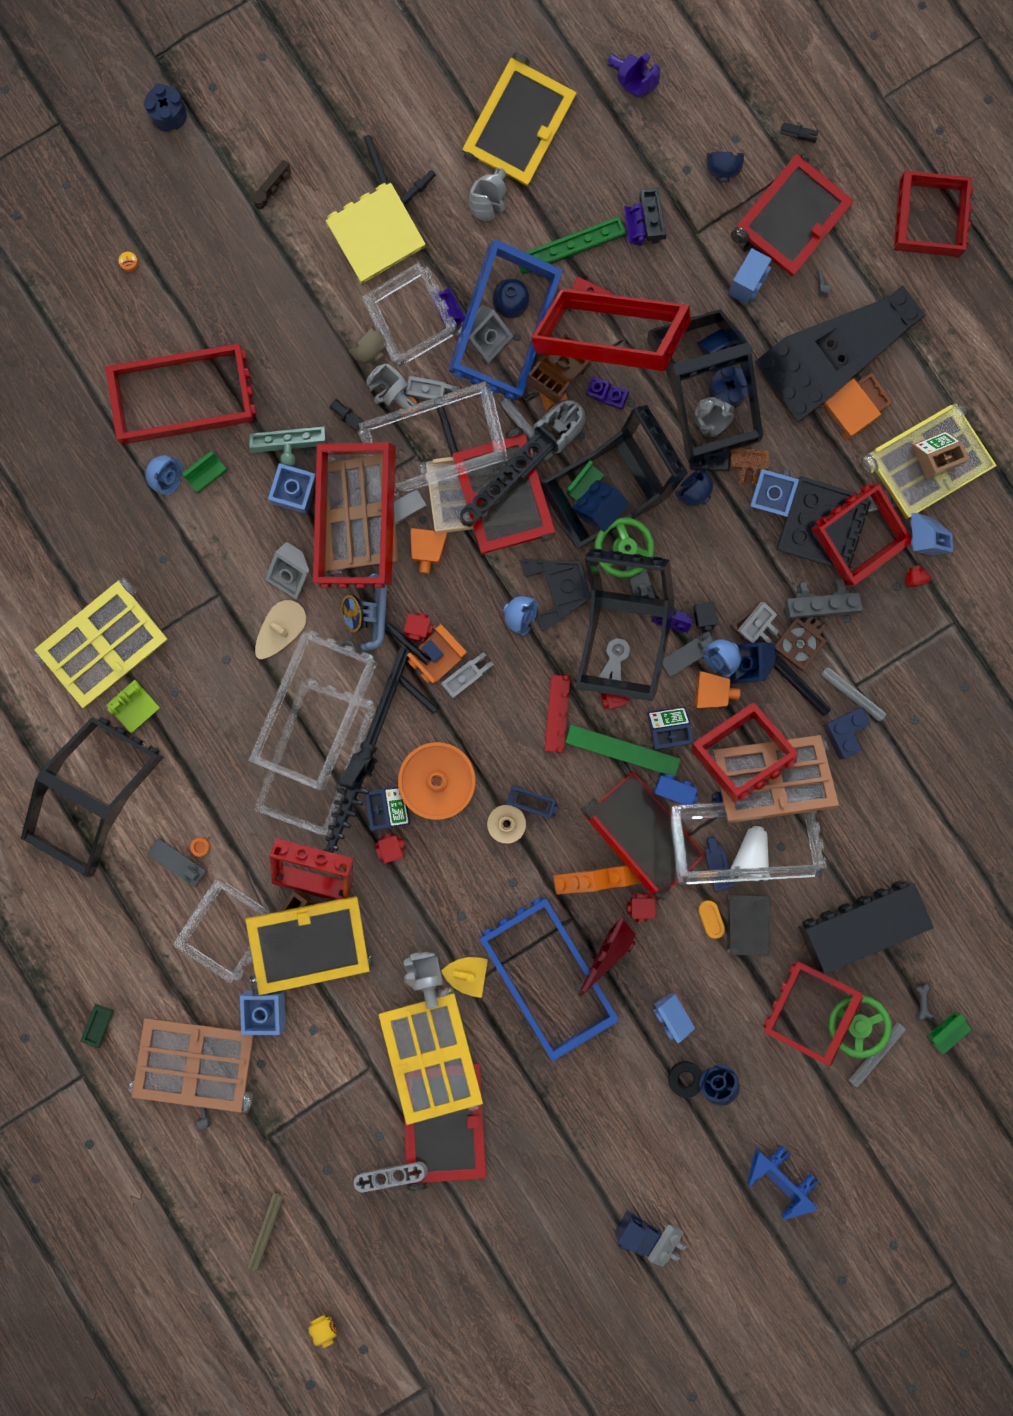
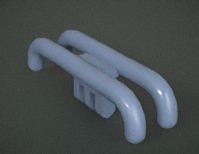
[360,573,387,651]

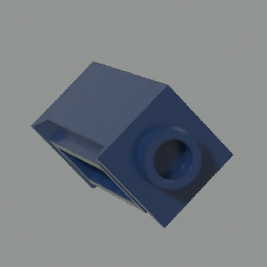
[506,786,558,818]

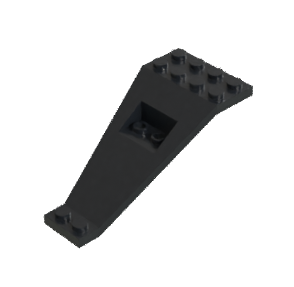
[755,285,926,422]

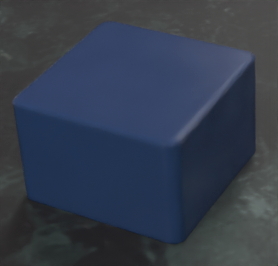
[422,640,444,664]

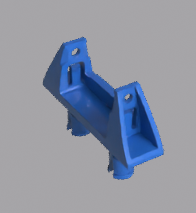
[747,1145,820,1220]

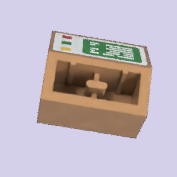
[911,431,970,480]

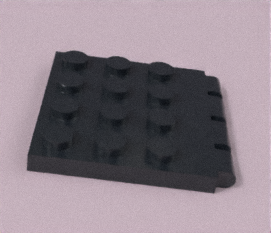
[776,476,871,568]

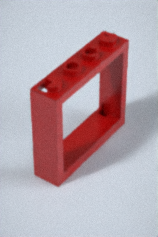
[893,171,974,257]
[811,483,912,586]
[691,702,799,803]
[270,838,353,900]
[763,961,865,1067]

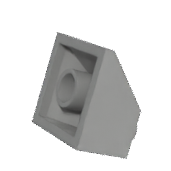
[265,542,309,600]

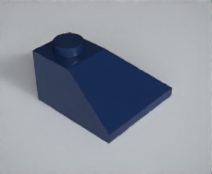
[731,642,775,684]

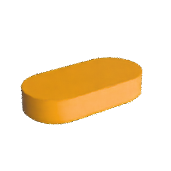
[698,900,725,939]

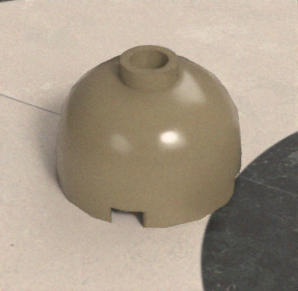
[348,325,385,363]

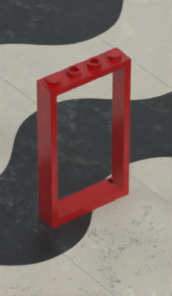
[531,289,691,371]
[105,343,257,445]
[313,442,396,588]

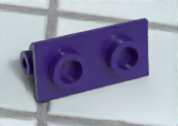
[624,203,647,246]
[434,286,465,330]
[651,610,693,633]

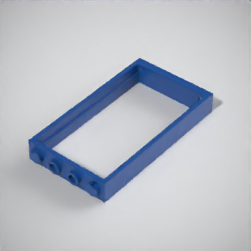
[448,239,562,400]
[480,897,619,1062]

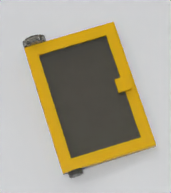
[462,52,577,187]
[245,896,373,996]

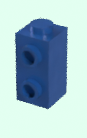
[653,773,699,807]

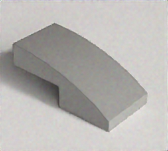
[394,490,427,525]

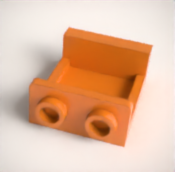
[821,378,881,441]

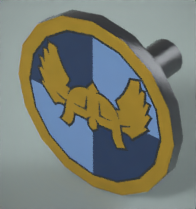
[341,594,368,633]

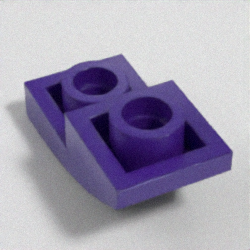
[586,377,629,410]

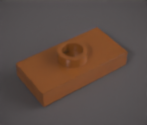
[857,372,893,412]

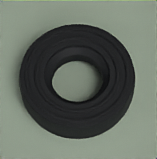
[668,1061,703,1098]

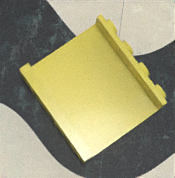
[325,183,426,285]

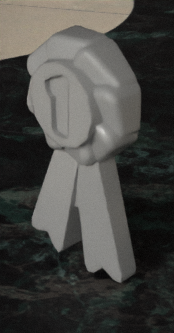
[599,638,630,681]

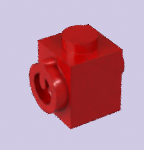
[403,613,434,642]
[600,693,630,710]
[375,833,405,863]
[627,893,656,922]

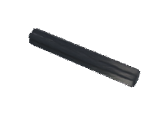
[773,657,831,716]

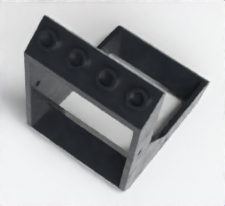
[647,309,763,463]
[540,405,688,549]
[576,549,674,701]
[21,717,164,877]

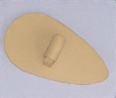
[255,600,307,659]

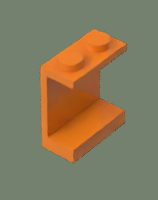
[407,624,467,685]

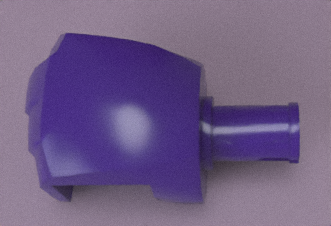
[607,53,660,97]

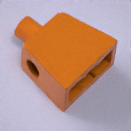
[411,528,448,574]
[694,671,740,709]

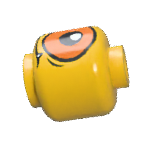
[308,1315,337,1348]

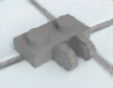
[737,602,779,643]
[648,1224,687,1267]

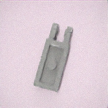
[405,376,460,404]
[441,652,494,699]

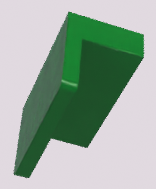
[182,451,228,494]
[566,460,604,502]
[927,1011,971,1055]

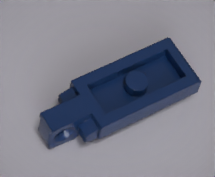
[704,837,734,892]

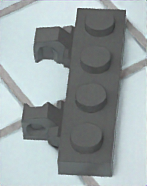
[785,579,863,619]

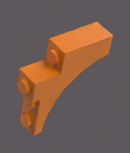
[553,861,654,895]

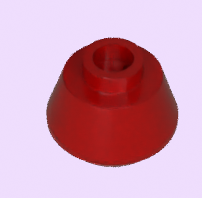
[905,565,932,588]

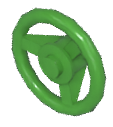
[595,517,654,578]
[828,996,892,1059]

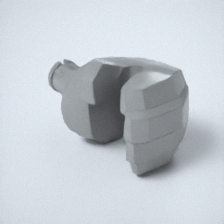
[468,168,506,221]
[366,364,416,414]
[404,952,443,1009]

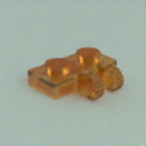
[730,448,769,484]

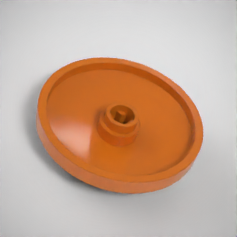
[398,742,476,820]

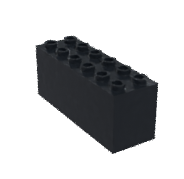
[798,880,934,974]

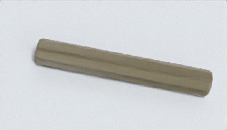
[248,1193,283,1272]

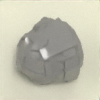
[695,397,734,437]

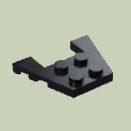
[521,559,591,632]

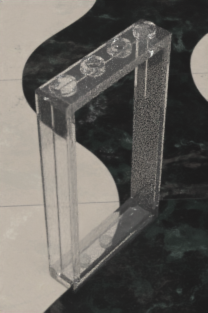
[358,381,508,499]
[248,630,377,791]
[253,678,377,837]
[670,798,827,885]

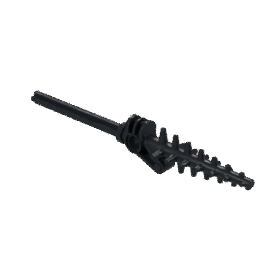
[323,647,410,853]

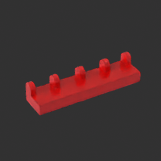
[544,675,571,753]

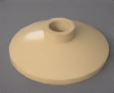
[487,805,526,843]

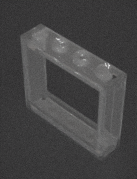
[362,262,457,367]
[172,878,272,984]

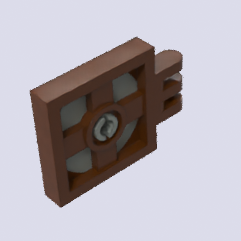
[775,617,827,671]

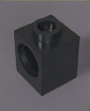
[693,601,718,632]

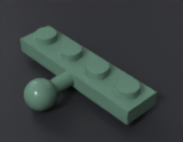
[249,426,326,467]

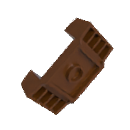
[526,334,593,404]

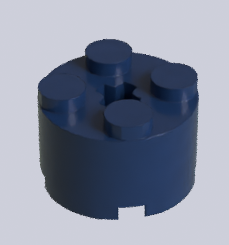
[144,83,187,132]
[708,366,748,408]

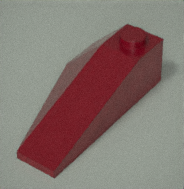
[578,918,636,997]

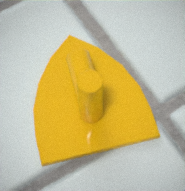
[441,957,488,998]

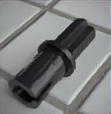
[780,123,819,143]
[330,399,364,431]

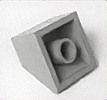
[457,305,514,363]

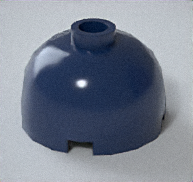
[706,152,744,182]
[492,278,529,318]
[675,468,713,506]
[699,1064,740,1106]

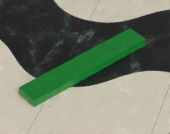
[518,216,626,275]
[565,725,681,777]

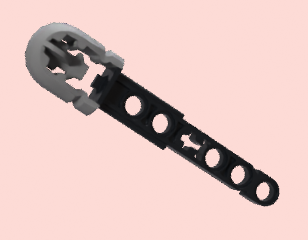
[459,400,586,527]

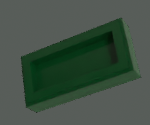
[80,1004,114,1048]

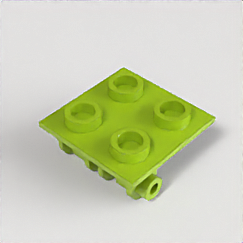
[106,680,160,733]

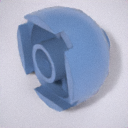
[145,455,184,495]
[503,596,539,635]
[703,639,741,678]

